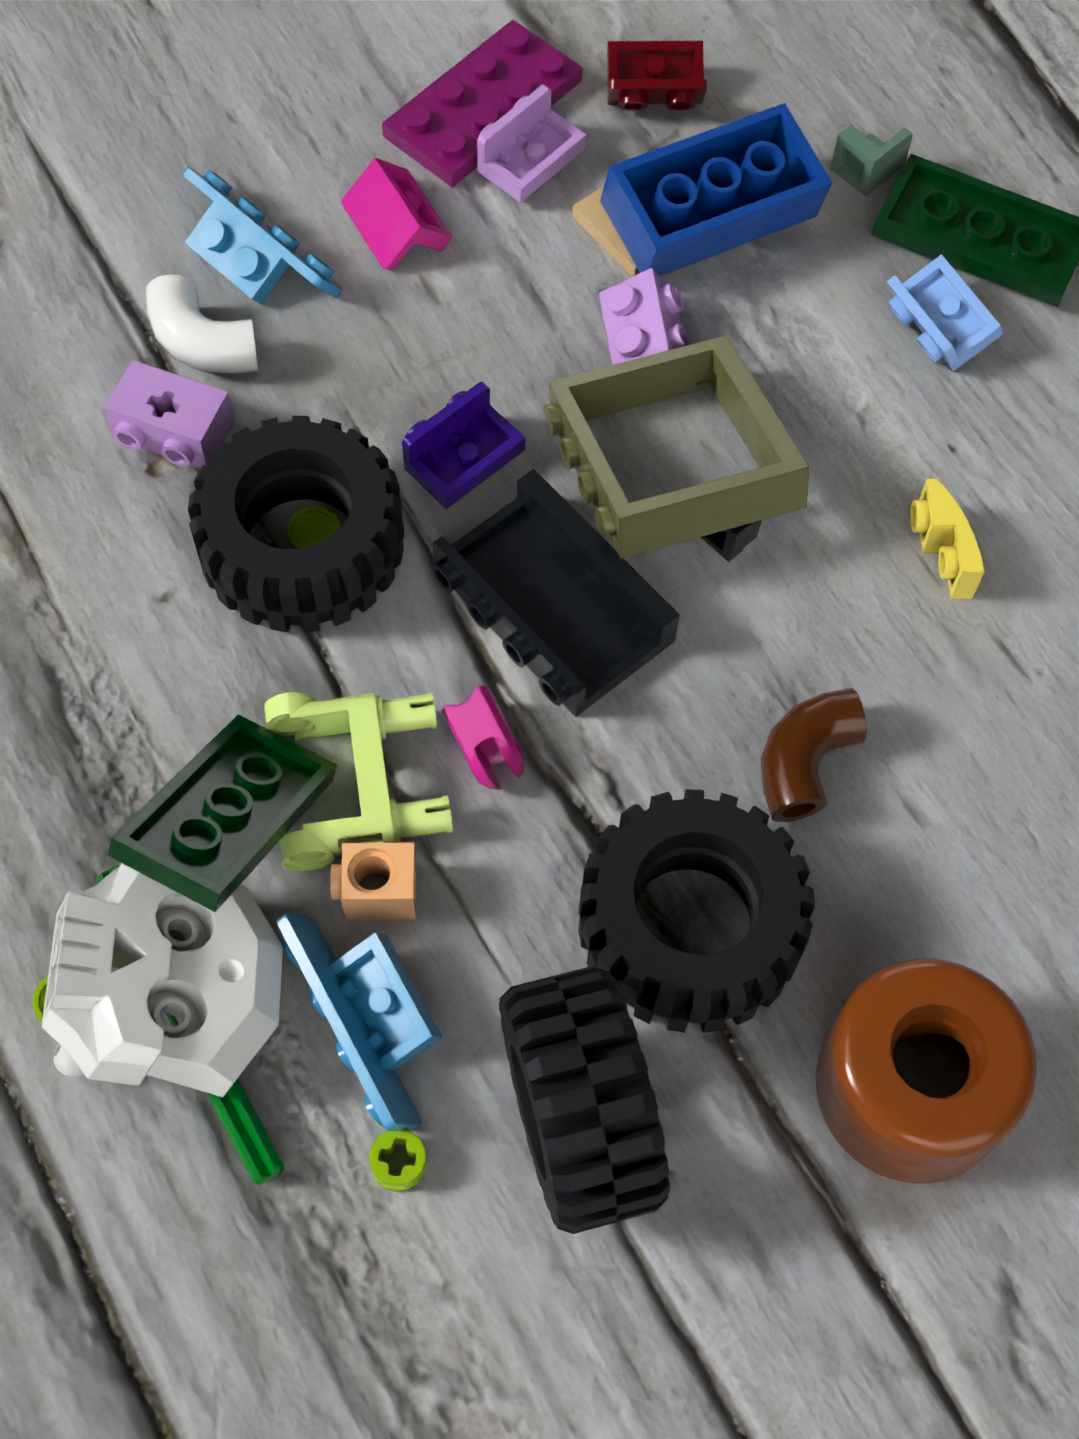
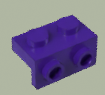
[402,381,526,509]

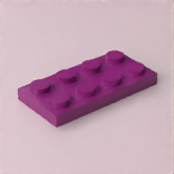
[382,19,583,188]

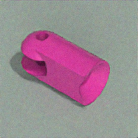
[442,686,524,790]

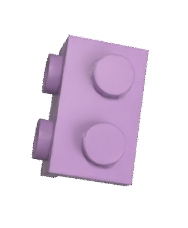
[477,85,587,203]
[599,268,691,365]

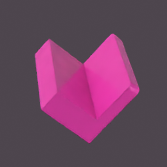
[341,158,453,271]

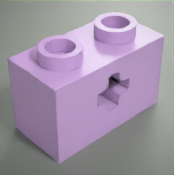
[103,360,235,469]

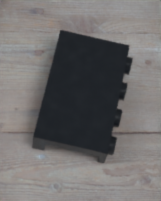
[432,469,680,717]

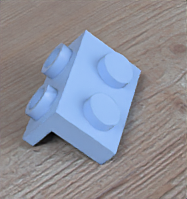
[886,254,1004,372]

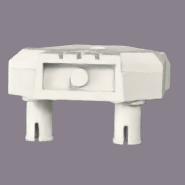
[42,863,283,1097]

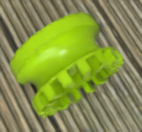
[369,1129,427,1192]

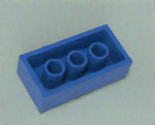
[600,103,832,276]

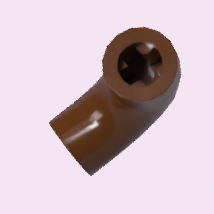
[760,688,867,822]

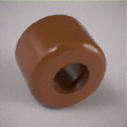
[816,959,1037,1183]

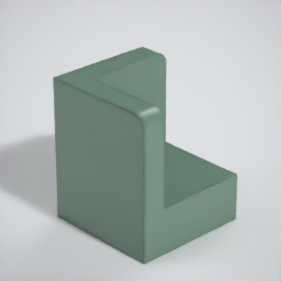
[830,125,913,196]

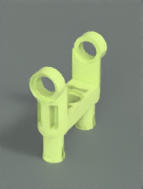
[264,692,453,872]

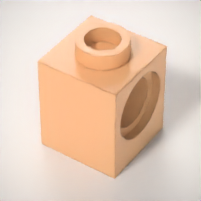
[330,843,417,920]

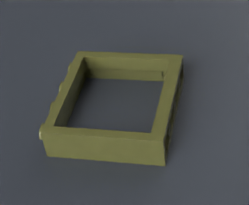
[543,335,809,559]

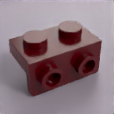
[607,40,707,111]

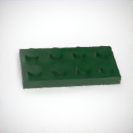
[871,154,1079,307]
[108,714,337,912]

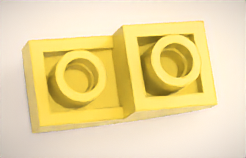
[910,478,985,599]

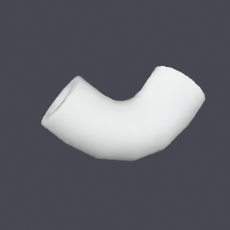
[146,274,258,374]

